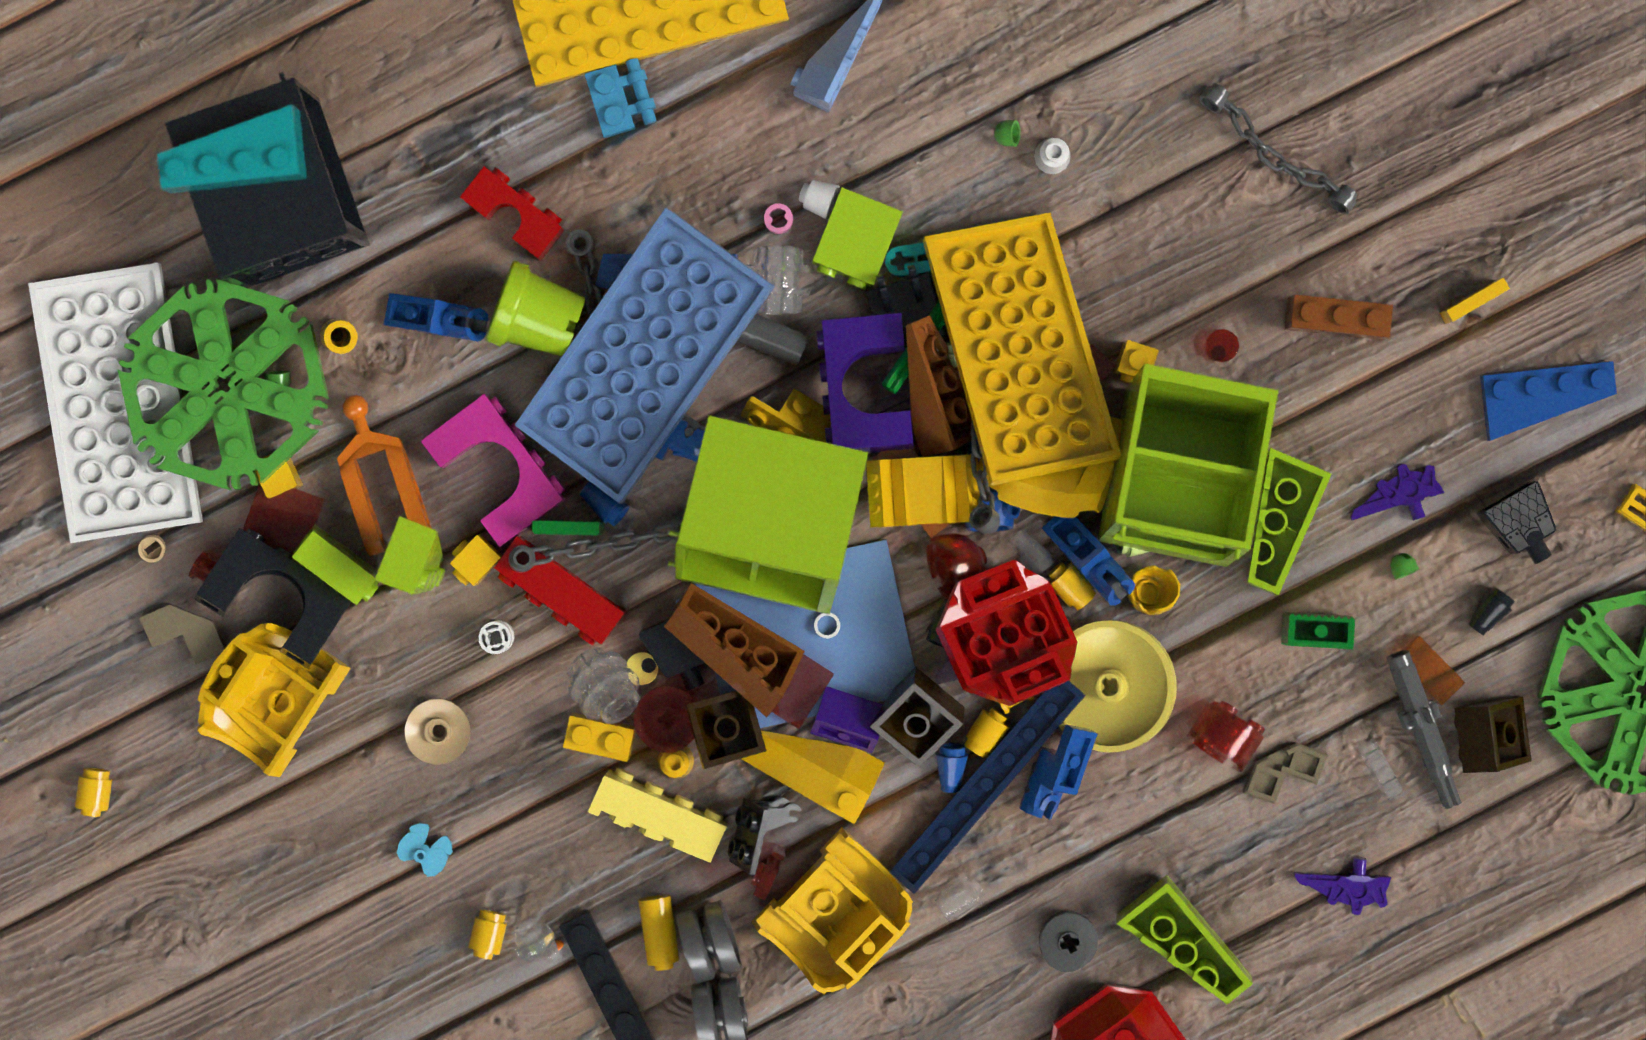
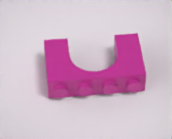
[421,394,566,547]

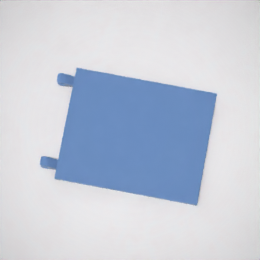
[676,539,915,728]

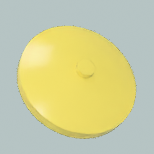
[1059,620,1177,752]

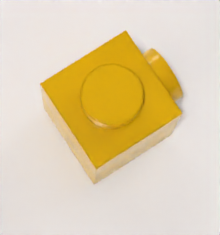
[1113,340,1159,384]
[450,534,503,586]

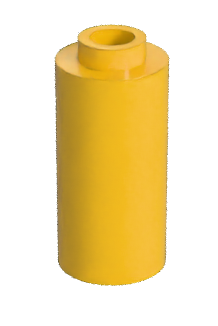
[320,318,358,354]
[638,894,680,971]

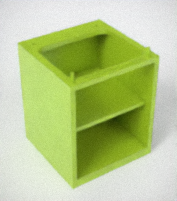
[1098,364,1279,567]
[668,416,868,615]

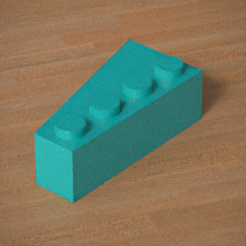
[157,105,307,193]

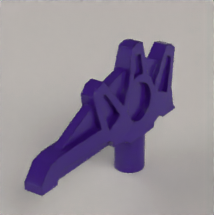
[1350,464,1445,521]
[1294,857,1391,915]

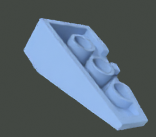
[790,0,883,113]

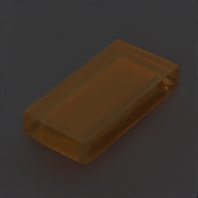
[1403,635,1465,705]

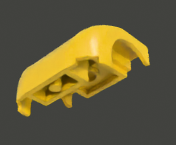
[751,827,913,994]

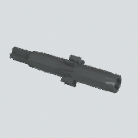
[1386,650,1462,809]

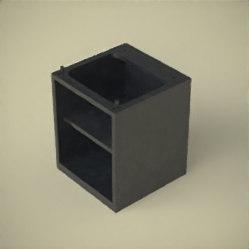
[164,72,370,288]

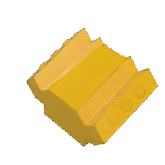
[866,455,980,528]

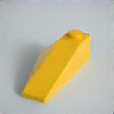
[742,730,885,824]

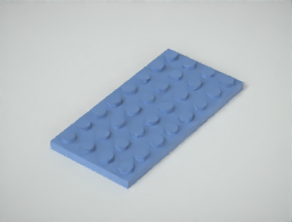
[515,208,775,503]

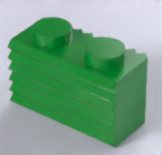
[1281,612,1355,649]

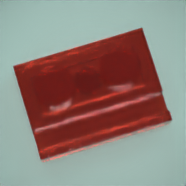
[750,843,786,900]

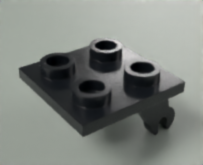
[866,264,948,354]
[728,796,801,875]

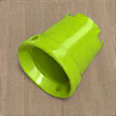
[485,260,585,357]

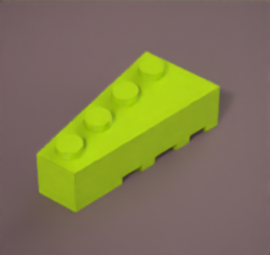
[1247,448,1332,596]
[375,516,445,595]
[1116,875,1253,1004]

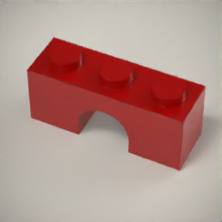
[460,166,565,261]

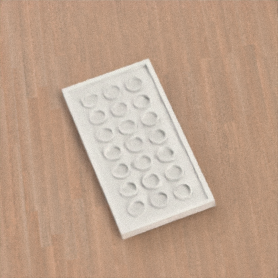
[28,263,203,543]

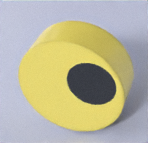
[626,652,659,685]

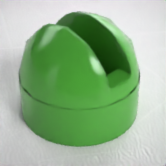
[994,120,1021,147]
[264,371,291,387]
[1390,553,1420,580]

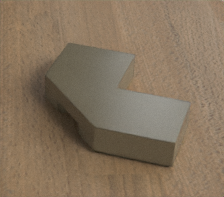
[140,604,226,665]
[1243,742,1328,804]

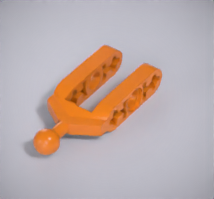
[337,395,432,557]

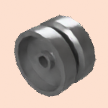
[676,900,742,984]
[691,976,749,1040]

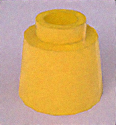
[658,742,694,779]

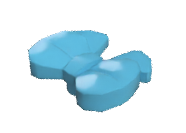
[397,823,453,877]

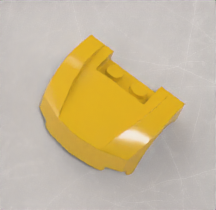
[978,417,1122,518]
[197,623,351,777]

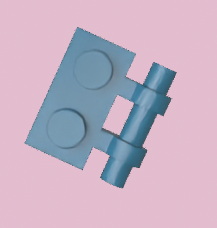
[585,58,657,138]

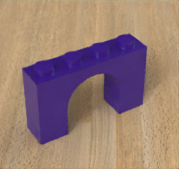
[817,313,914,453]

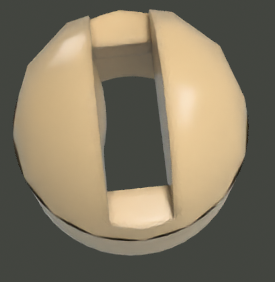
[138,535,166,563]

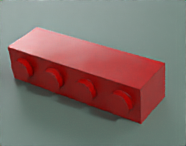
[494,536,626,645]

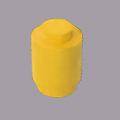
[1048,562,1096,611]
[964,708,1010,759]
[75,768,112,817]
[468,909,507,960]

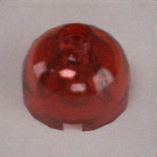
[926,533,987,600]

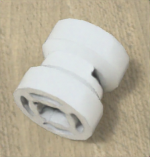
[478,620,515,654]

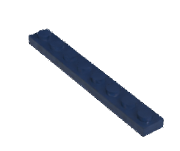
[890,681,1086,894]

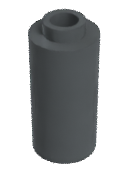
[737,314,810,366]

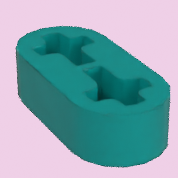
[885,243,931,277]

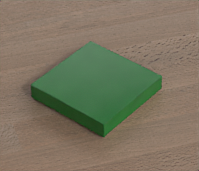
[532,520,604,536]

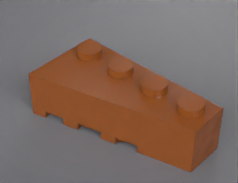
[664,583,805,717]

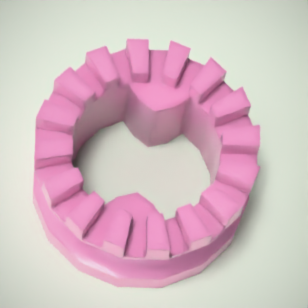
[764,204,793,234]

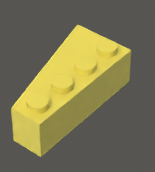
[588,768,728,863]

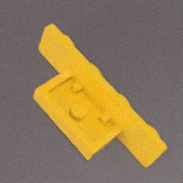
[741,389,831,443]

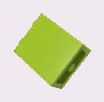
[812,188,903,290]
[292,524,379,606]

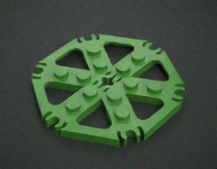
[117,278,329,491]
[1538,589,1646,795]

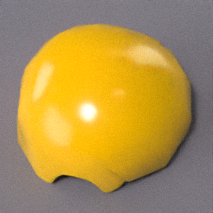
[1128,565,1180,615]

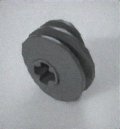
[1039,911,1098,972]

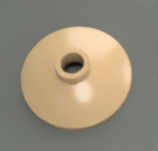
[405,699,471,765]

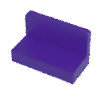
[810,687,883,753]

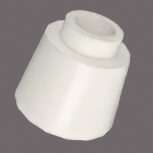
[1034,138,1071,174]
[799,180,840,220]

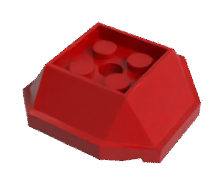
[935,559,1078,706]
[1049,984,1186,1040]

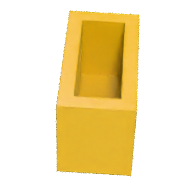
[563,713,637,762]

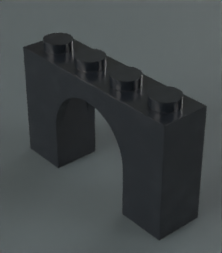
[195,528,351,669]

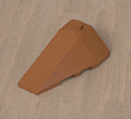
[906,316,972,457]

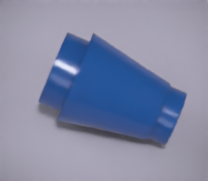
[580,481,630,526]
[936,743,968,793]

